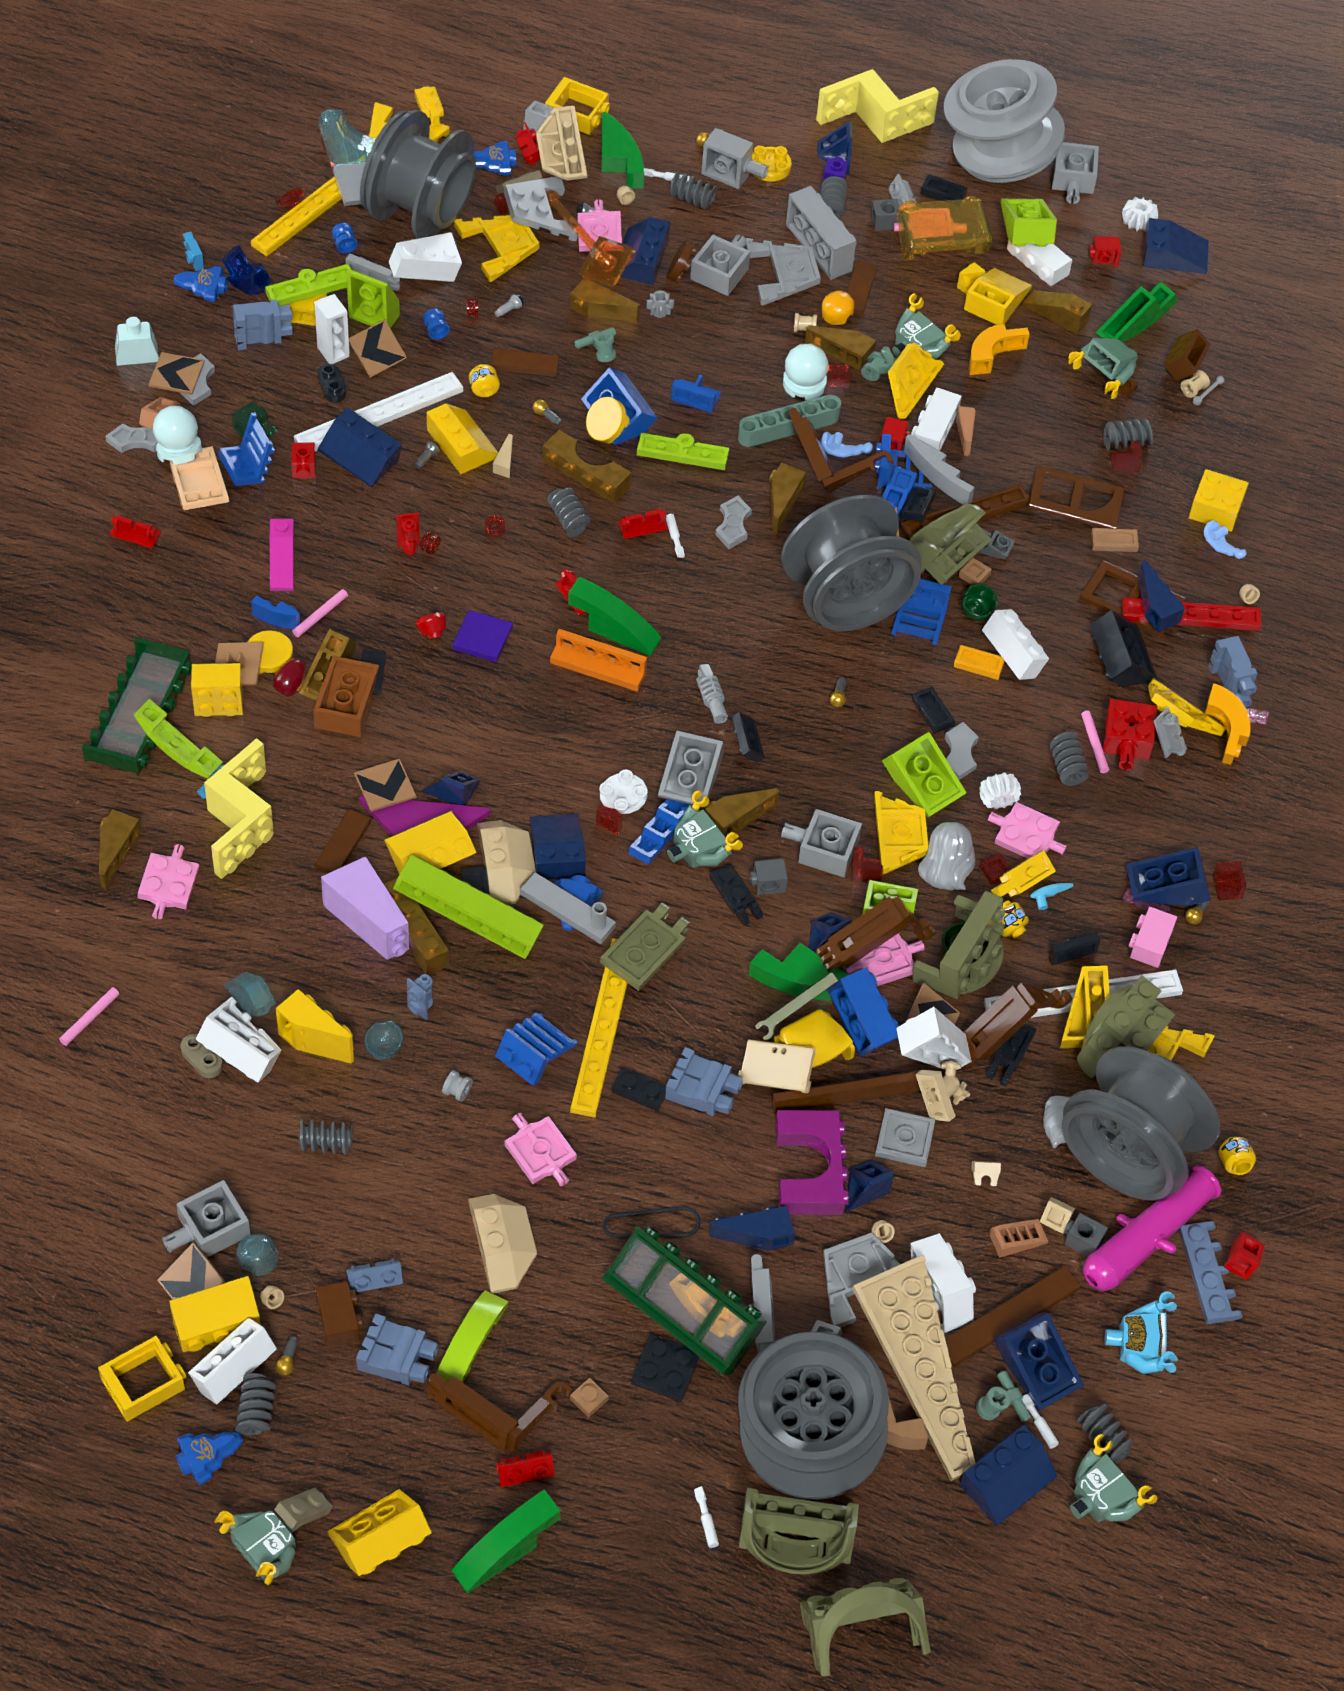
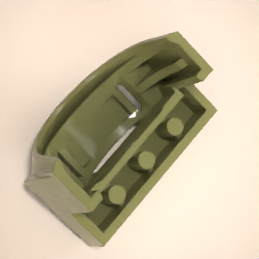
[913,891,1005,1000]
[739,1488,859,1574]
[800,1578,931,1676]

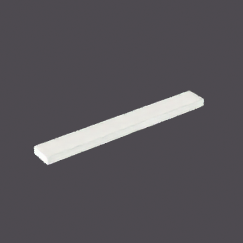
[294,372,463,455]
[984,969,1183,1018]

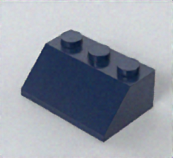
[612,217,670,285]
[318,407,402,488]
[960,1425,1057,1526]

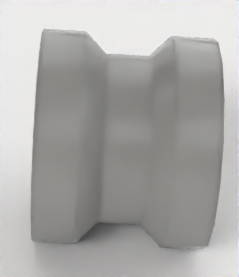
[442,1070,473,1102]

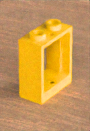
[545,77,610,135]
[98,1336,186,1422]

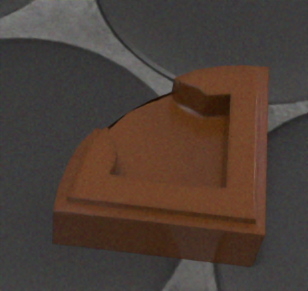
[1109,379,1139,396]

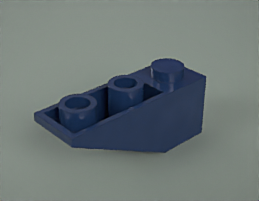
[1138,560,1185,633]
[709,1206,795,1251]

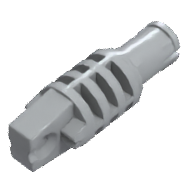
[696,664,728,724]

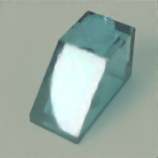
[224,972,276,1017]

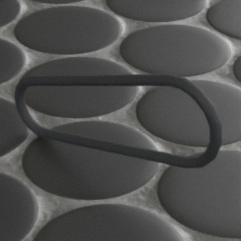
[602,1206,701,1238]

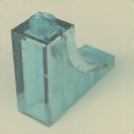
[318,109,376,167]

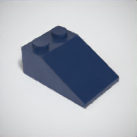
[1143,218,1209,274]
[530,814,586,880]
[1127,847,1211,906]
[993,1313,1084,1411]

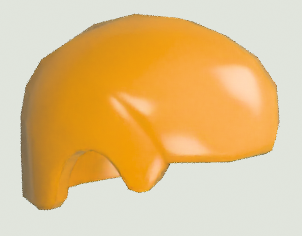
[821,291,854,325]

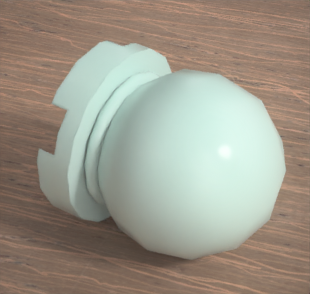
[783,344,828,400]
[153,406,202,464]

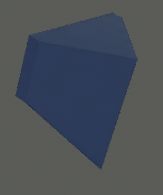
[817,121,852,174]
[421,771,481,806]
[808,912,852,953]
[844,1159,893,1213]

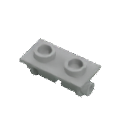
[888,174,920,216]
[1154,707,1187,758]

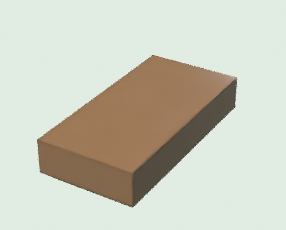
[1091,528,1139,552]

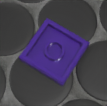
[453,610,513,663]

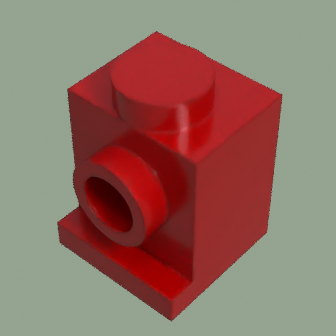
[1088,236,1122,267]
[1224,1232,1265,1281]

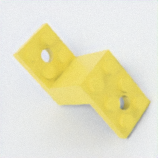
[816,69,939,143]
[204,738,274,879]

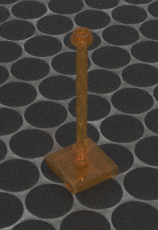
[546,190,636,287]

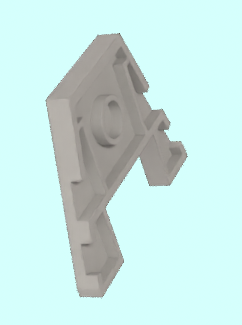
[504,176,579,241]
[745,238,821,305]
[823,1233,901,1327]

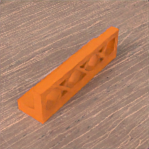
[550,629,647,692]

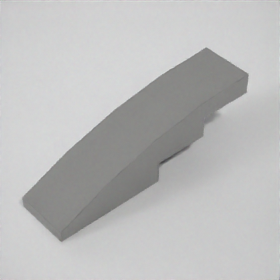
[904,434,975,505]

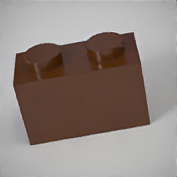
[1164,329,1210,380]
[316,1281,363,1347]

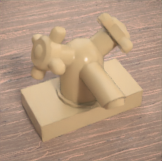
[916,1060,970,1122]

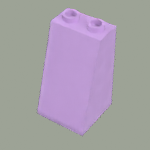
[321,857,409,960]

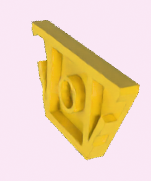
[888,343,944,419]
[1148,678,1226,736]
[874,791,929,874]

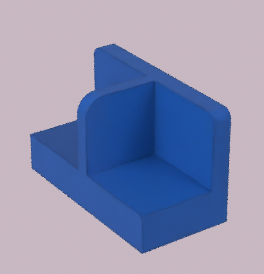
[671,375,721,413]

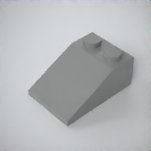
[658,731,724,808]

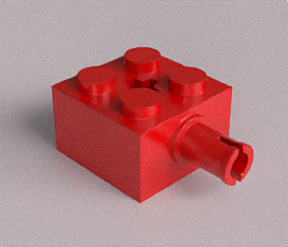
[1102,699,1157,771]

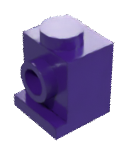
[823,157,848,181]

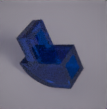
[221,246,272,295]

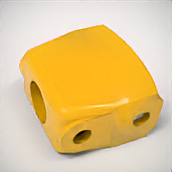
[774,1009,855,1068]

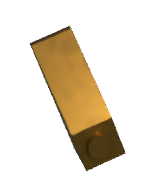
[570,277,640,322]
[1022,290,1092,335]
[805,325,876,371]
[769,462,806,533]
[298,629,357,702]
[705,788,780,837]
[99,809,141,889]

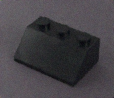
[1090,610,1158,687]

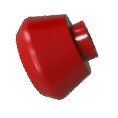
[415,612,446,640]

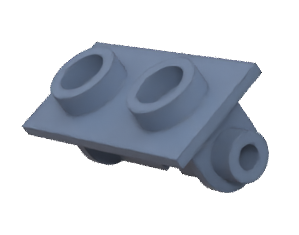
[407,974,433,1020]
[346,1259,403,1292]

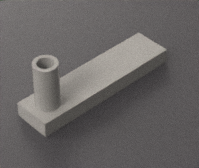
[520,873,616,944]

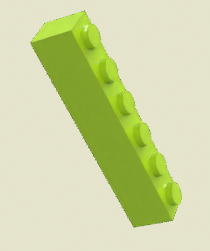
[393,854,543,959]

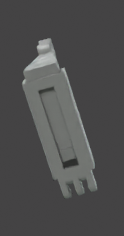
[751,1254,775,1354]

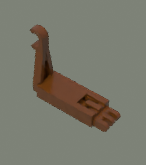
[789,408,894,492]
[816,896,937,972]
[963,983,1073,1069]
[427,1373,572,1452]

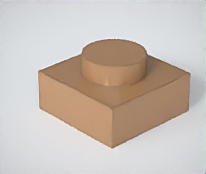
[959,558,992,585]
[570,1378,609,1417]

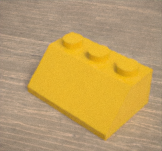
[427,404,498,474]
[384,811,476,874]
[169,1276,261,1352]
[327,1489,432,1576]

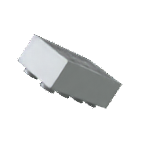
[786,186,857,280]

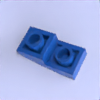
[251,596,300,629]

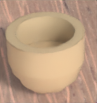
[617,186,635,205]
[1239,584,1260,604]
[872,1220,895,1243]
[260,1285,284,1309]

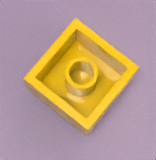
[1189,469,1249,532]
[191,663,243,717]

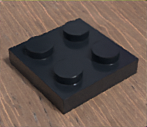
[631,1334,700,1403]

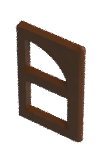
[1028,465,1124,529]
[1079,560,1186,638]

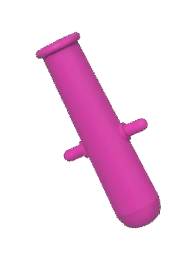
[1083,1165,1222,1291]

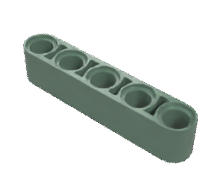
[738,395,841,447]

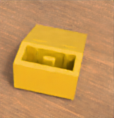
[964,268,1032,325]
[276,990,354,1064]

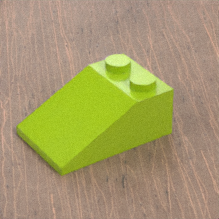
[1001,199,1057,247]
[346,269,400,328]
[882,732,966,818]

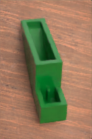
[601,112,644,188]
[1096,281,1178,343]
[568,577,661,656]
[749,943,848,1001]
[452,1489,561,1594]

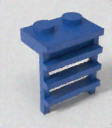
[218,412,275,486]
[874,434,932,489]
[891,578,952,646]
[495,1013,578,1086]

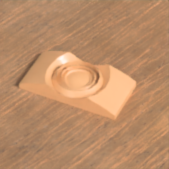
[169,446,229,510]

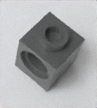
[870,199,904,231]
[750,859,788,895]
[1064,1213,1108,1257]

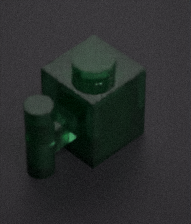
[232,401,277,438]

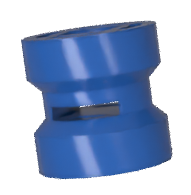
[332,223,358,254]
[422,309,450,340]

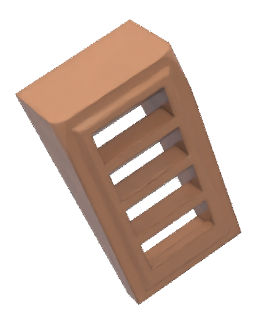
[139,397,180,429]
[956,406,976,456]
[990,1219,1048,1258]

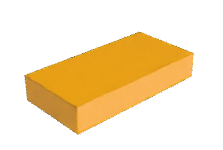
[954,645,1005,680]

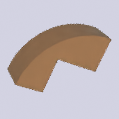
[887,1400,928,1450]

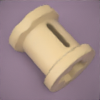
[794,313,817,333]
[1181,370,1210,398]

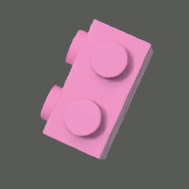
[1129,906,1177,968]

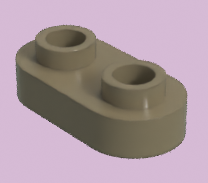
[180,1034,223,1078]

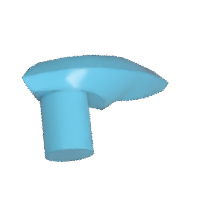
[1030,883,1073,910]

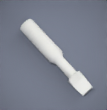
[644,168,690,181]
[666,514,685,558]
[1022,1394,1059,1449]
[694,1486,719,1548]

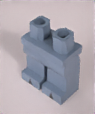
[233,299,292,350]
[1208,636,1258,708]
[666,1047,743,1116]
[356,1314,439,1386]

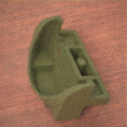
[909,504,992,585]
[1077,975,1175,1079]

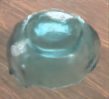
[364,1020,404,1060]
[235,1233,279,1276]

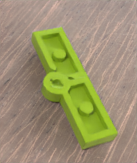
[266,264,351,306]
[637,433,729,470]

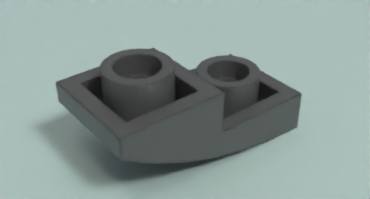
[979,528,1015,559]

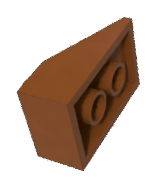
[313,656,379,737]

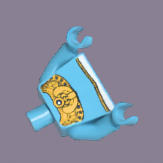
[1104,1291,1178,1374]

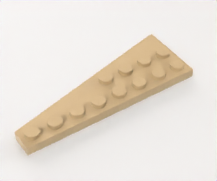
[852,1255,975,1481]

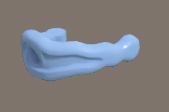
[821,432,873,458]
[1204,520,1247,559]

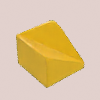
[957,262,986,295]

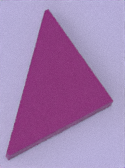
[359,795,490,837]

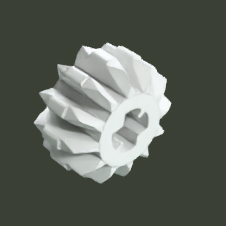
[1122,197,1158,232]
[979,773,1021,809]

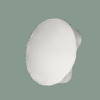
[600,770,648,814]

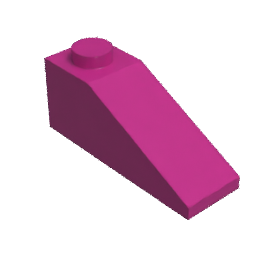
[270,519,295,591]

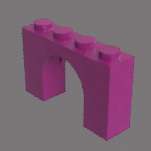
[775,1110,848,1215]

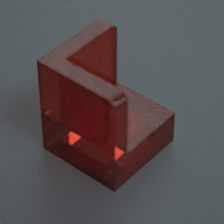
[1111,441,1143,473]
[852,847,883,882]
[1212,861,1246,900]

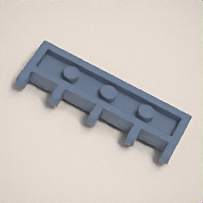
[1178,1221,1243,1324]

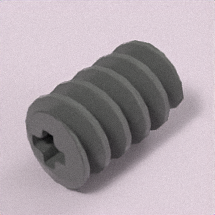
[670,171,718,210]
[820,176,848,219]
[1104,418,1153,450]
[547,488,591,538]
[1049,732,1089,786]
[299,1118,354,1155]
[235,1373,277,1436]
[1077,1404,1134,1465]

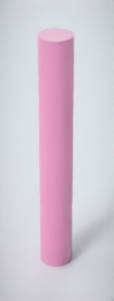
[292,589,348,637]
[1081,711,1109,773]
[59,987,119,1046]

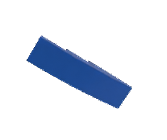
[882,466,917,519]
[628,799,691,865]

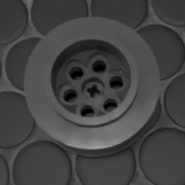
[360,109,476,239]
[781,495,921,631]
[1062,1047,1220,1200]
[738,1331,889,1499]

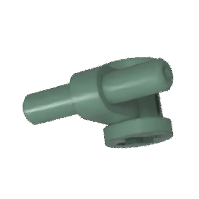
[574,327,616,362]
[861,346,897,381]
[976,1370,1031,1422]

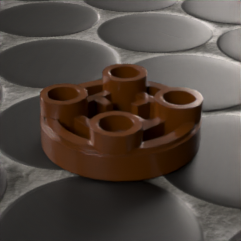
[666,239,698,284]

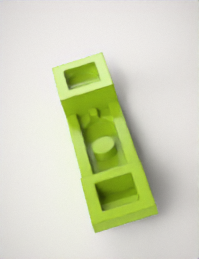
[134,699,223,778]
[436,1291,509,1382]

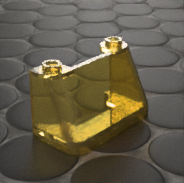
[897,196,992,260]

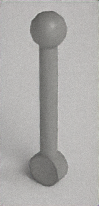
[1193,376,1224,405]

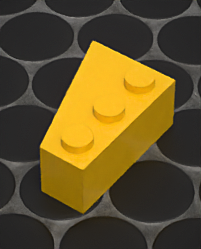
[1060,966,1110,1048]

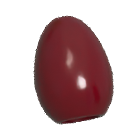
[273,658,306,697]

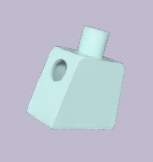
[115,317,159,366]

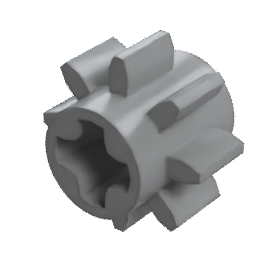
[646,291,674,318]

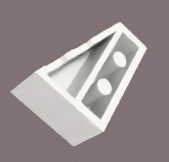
[389,232,462,282]
[196,997,281,1082]
[897,1007,971,1070]
[911,1234,976,1333]

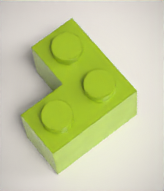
[863,880,918,914]

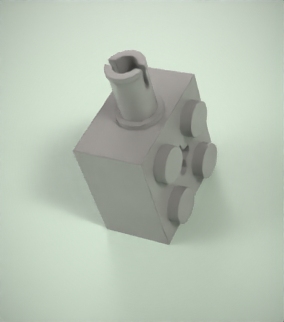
[702,128,769,189]
[1052,142,1099,204]
[690,235,750,296]
[781,809,862,878]
[162,1180,251,1257]

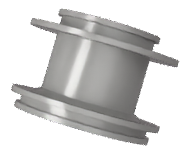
[944,59,1065,183]

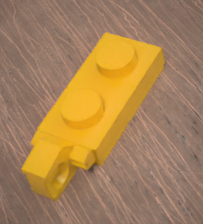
[414,87,444,127]
[991,850,1056,897]

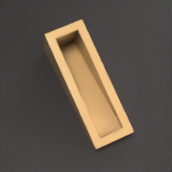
[493,434,513,478]

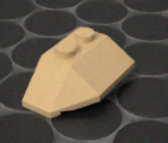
[536,105,587,181]
[477,820,536,905]
[468,1194,537,1294]

